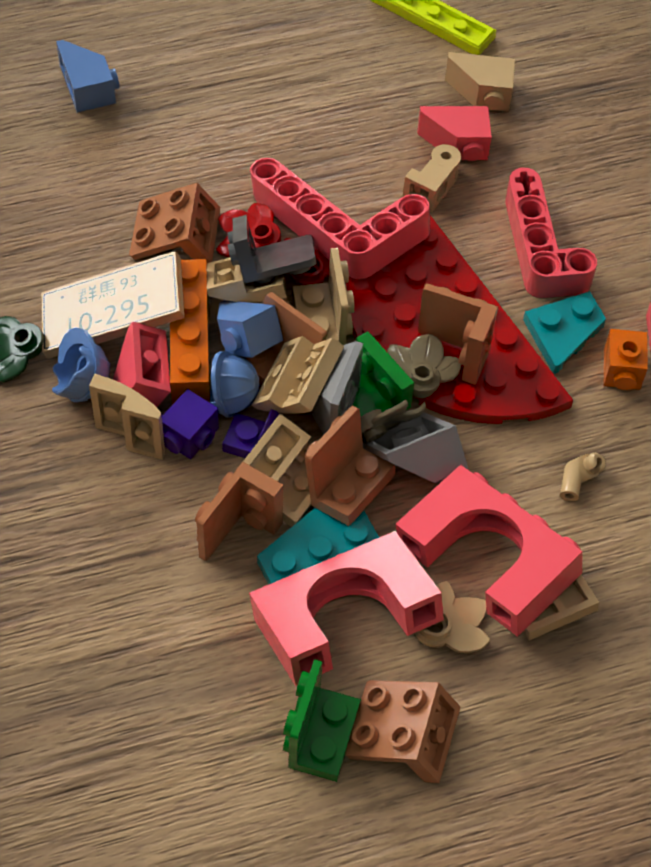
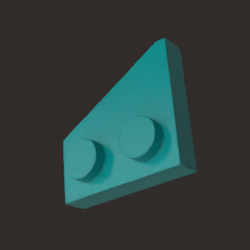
[523,291,606,374]

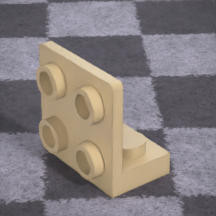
[292,248,354,345]

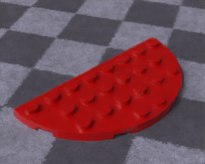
[346,215,573,424]

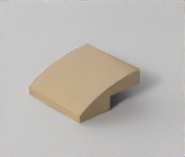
[207,258,287,302]
[252,336,344,414]
[89,374,165,460]
[243,414,311,527]

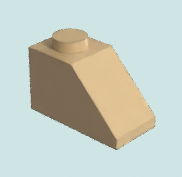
[445,52,515,112]

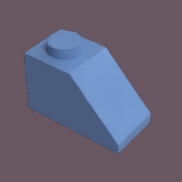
[56,40,119,113]
[217,300,283,358]

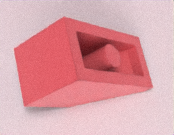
[417,106,492,161]
[113,321,171,407]

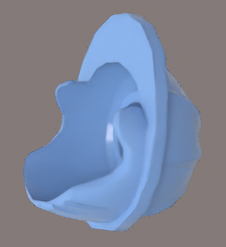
[52,327,110,402]
[210,351,260,418]

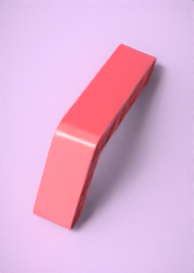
[250,158,430,279]

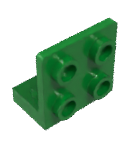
[353,331,414,417]
[283,659,361,782]

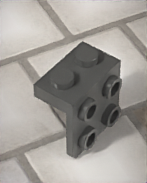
[227,215,317,284]

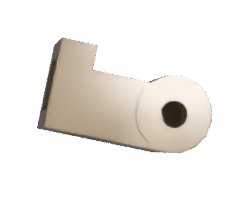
[402,144,461,212]

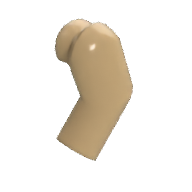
[560,452,606,501]

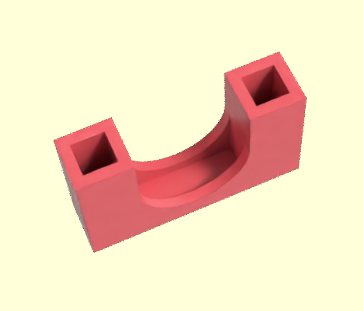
[395,465,582,637]
[249,531,444,686]

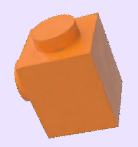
[603,329,648,390]

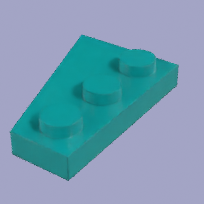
[257,508,379,584]

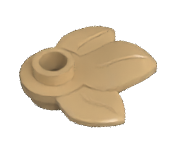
[415,581,490,653]

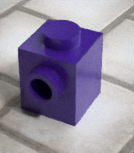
[162,389,219,460]

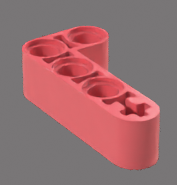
[505,167,597,298]

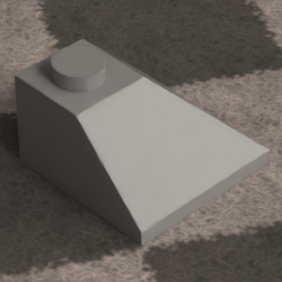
[310,341,363,435]
[362,413,469,484]

